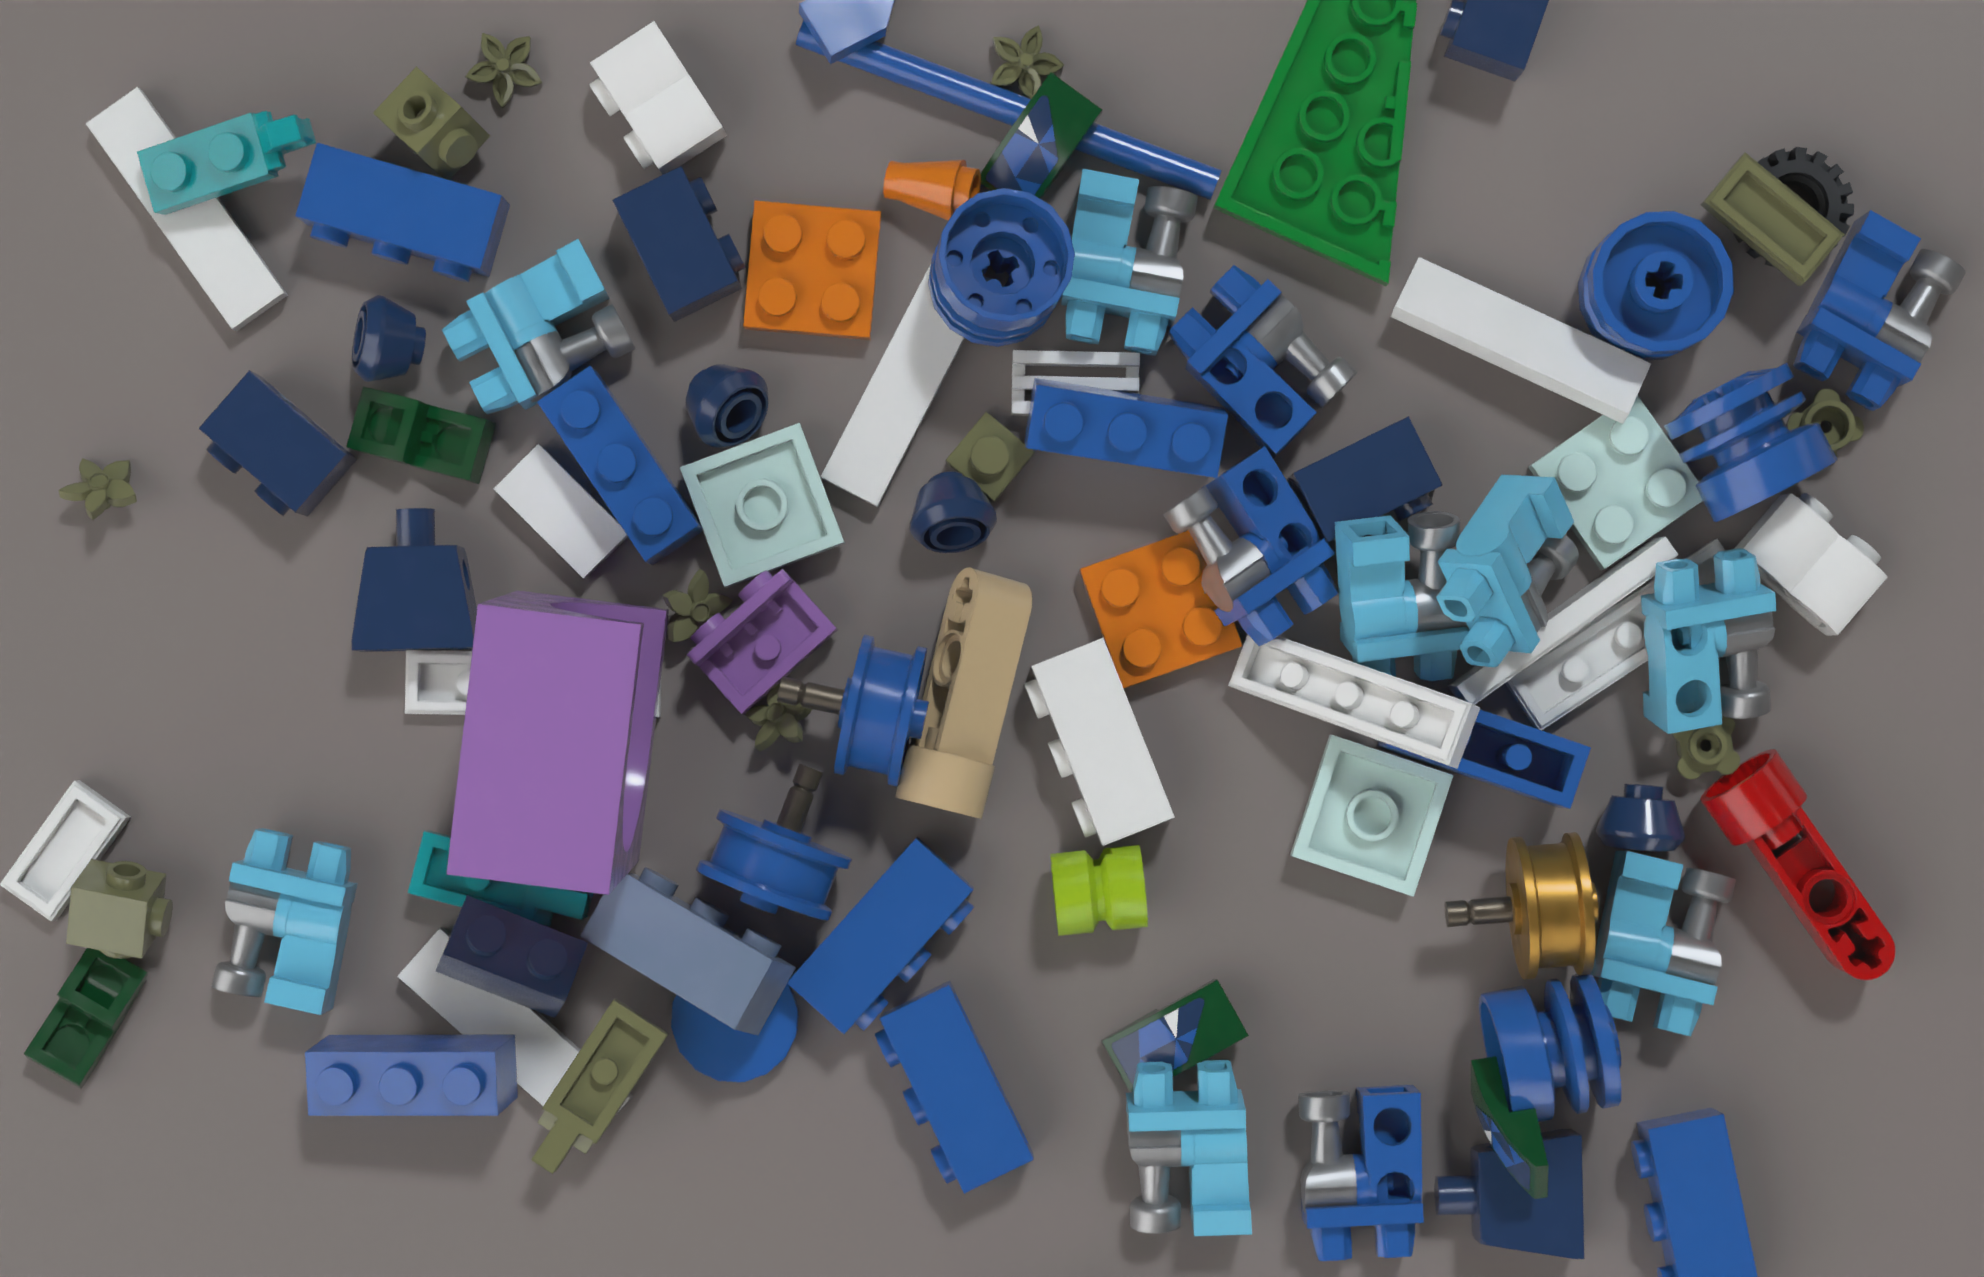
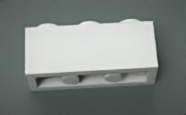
[1024,638,1175,846]

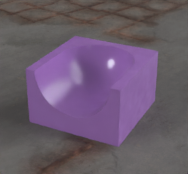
[447,590,669,895]

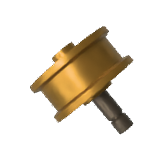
[1445,832,1598,980]

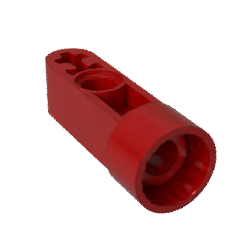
[1700,749,1896,980]

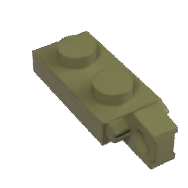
[531,999,669,1174]

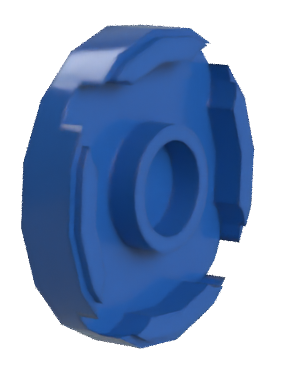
[671,984,799,1082]

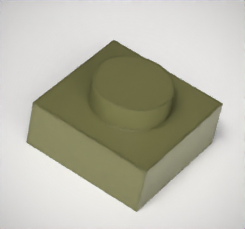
[945,412,1035,502]

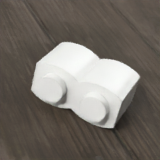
[589,21,727,174]
[1734,493,1887,636]

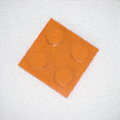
[743,200,882,340]
[1079,530,1242,688]

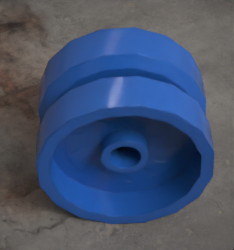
[1578,211,1734,361]

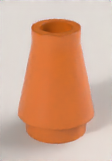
[883,160,981,221]

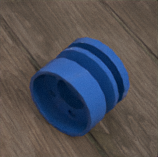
[928,188,1075,347]
[1664,363,1838,522]
[1479,974,1621,1122]

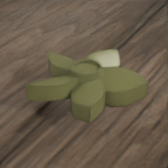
[991,25,1064,99]
[465,33,542,108]
[58,458,137,520]
[662,569,733,642]
[745,682,812,752]

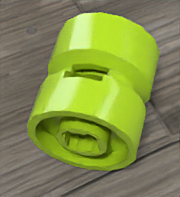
[1050,845,1148,936]

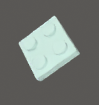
[1528,395,1703,570]
[680,423,845,588]
[1290,735,1454,897]

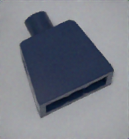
[352,508,477,652]
[1434,1129,1585,1259]

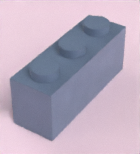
[580,867,796,1035]

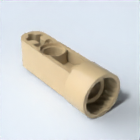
[895,567,1032,819]

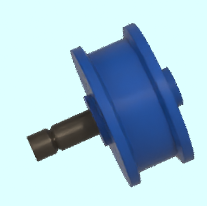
[777,635,929,787]
[696,763,852,920]

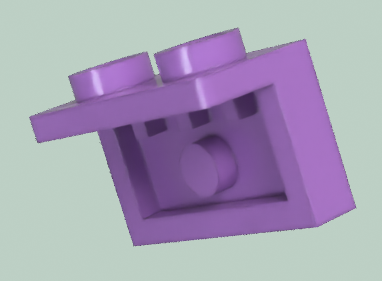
[687,569,838,715]

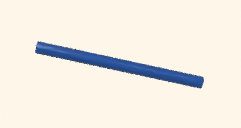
[796,20,1222,200]

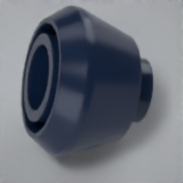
[352,295,426,382]
[686,364,769,448]
[910,472,997,553]
[1596,784,1685,852]

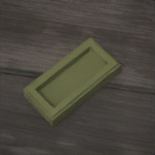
[1700,152,1845,286]

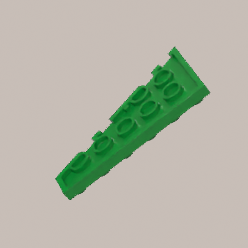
[1213,0,1417,286]

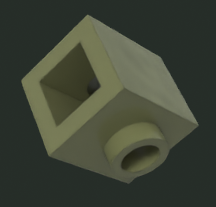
[373,66,490,180]
[66,859,173,959]

